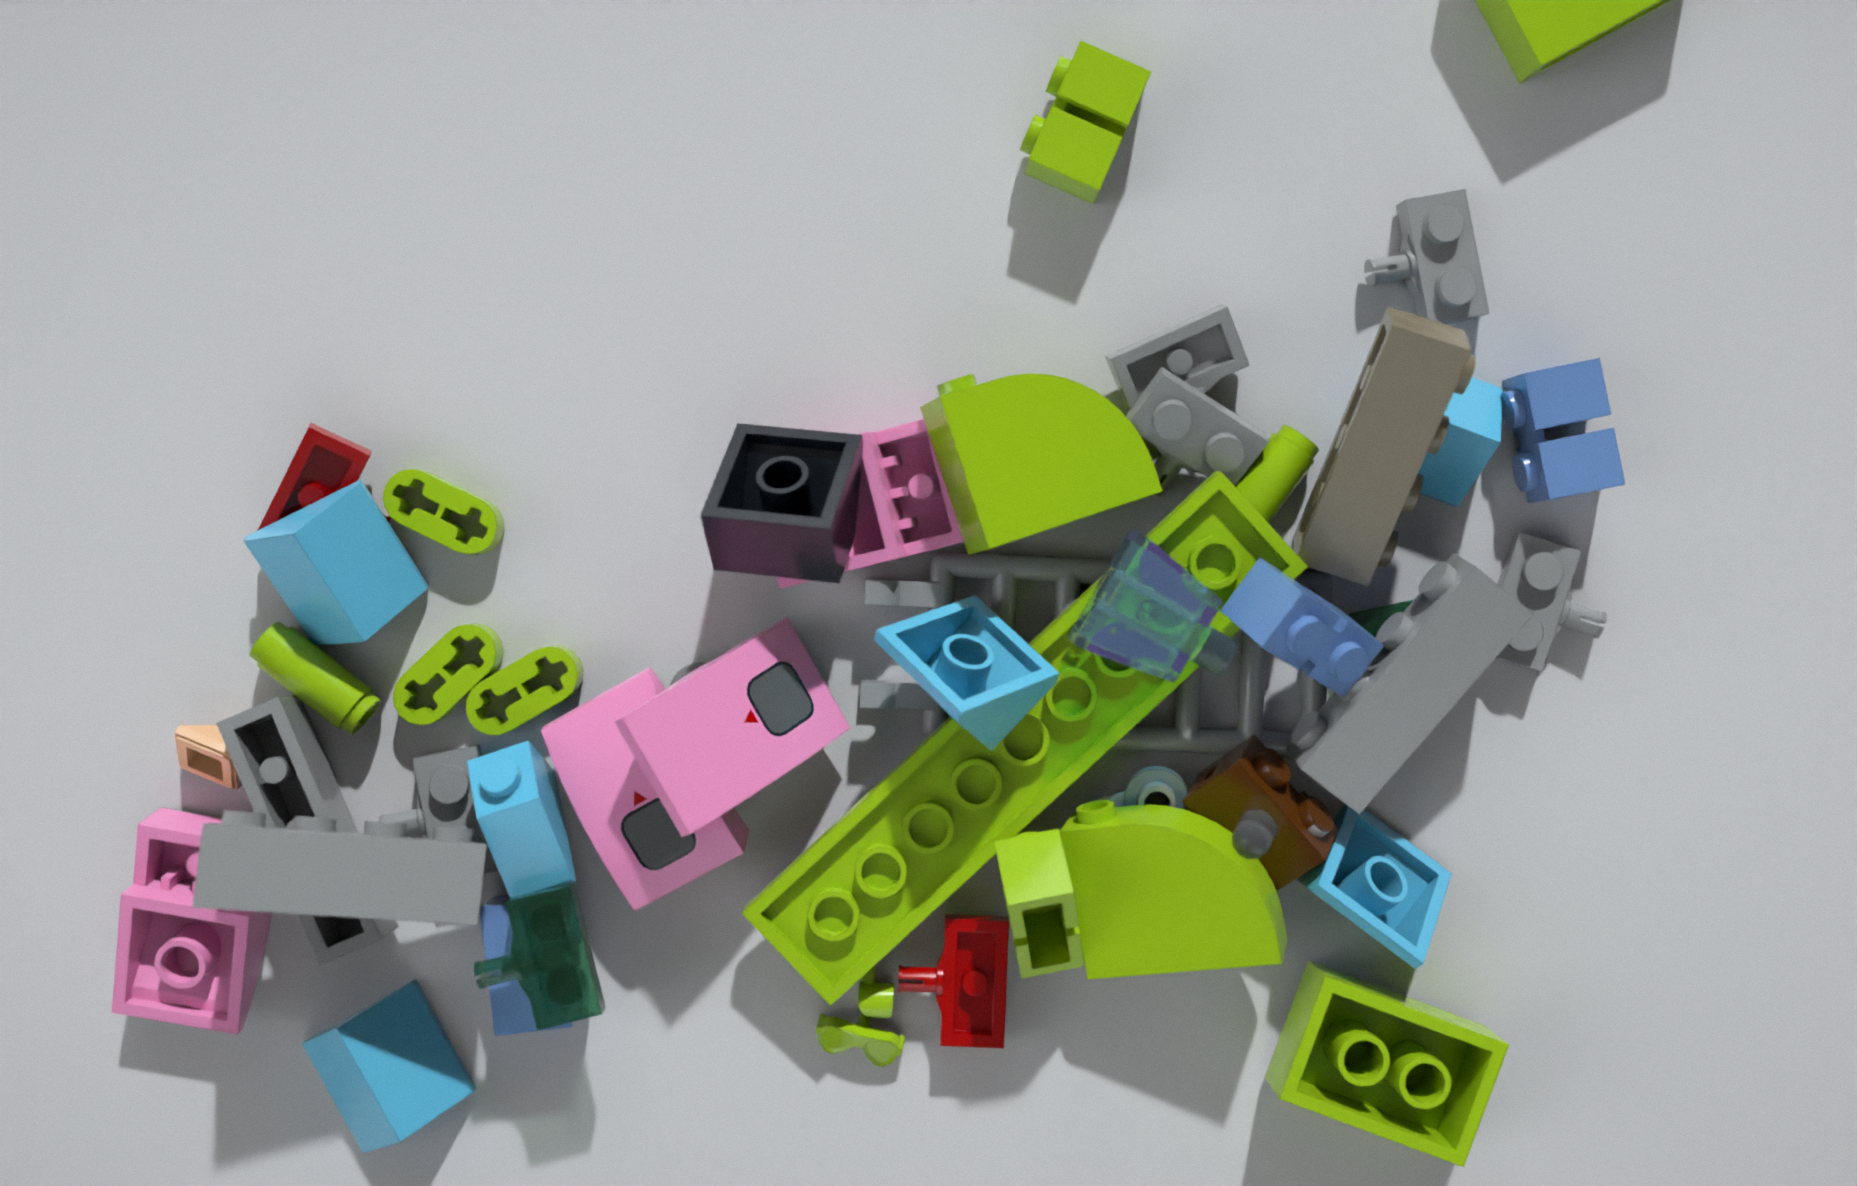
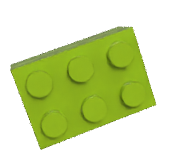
[1264,960,1509,1167]

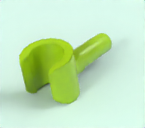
[858,966,894,1018]

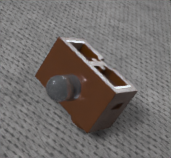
[1182,734,1339,891]

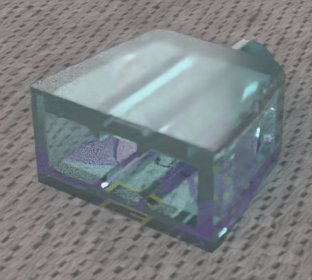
[1067,530,1238,682]

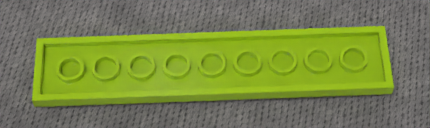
[742,471,1308,1006]

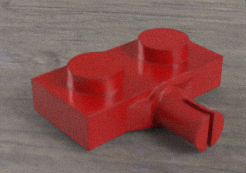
[257,423,391,531]
[898,914,1009,1049]

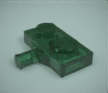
[474,882,606,1031]

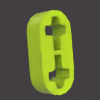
[383,469,505,555]
[393,623,504,725]
[466,646,584,736]

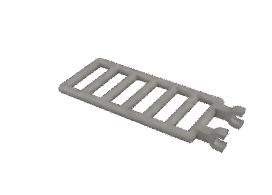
[859,551,1332,757]

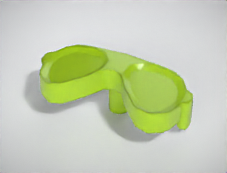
[816,1013,905,1067]

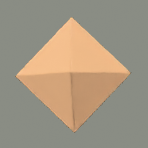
[175,725,242,790]

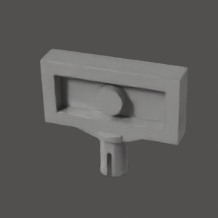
[1364,189,1490,324]
[1105,305,1250,412]
[1126,367,1269,497]
[1496,532,1607,672]
[379,744,498,874]

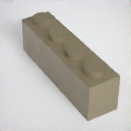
[1293,306,1476,587]

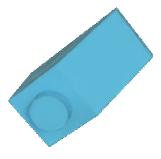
[467,740,577,904]

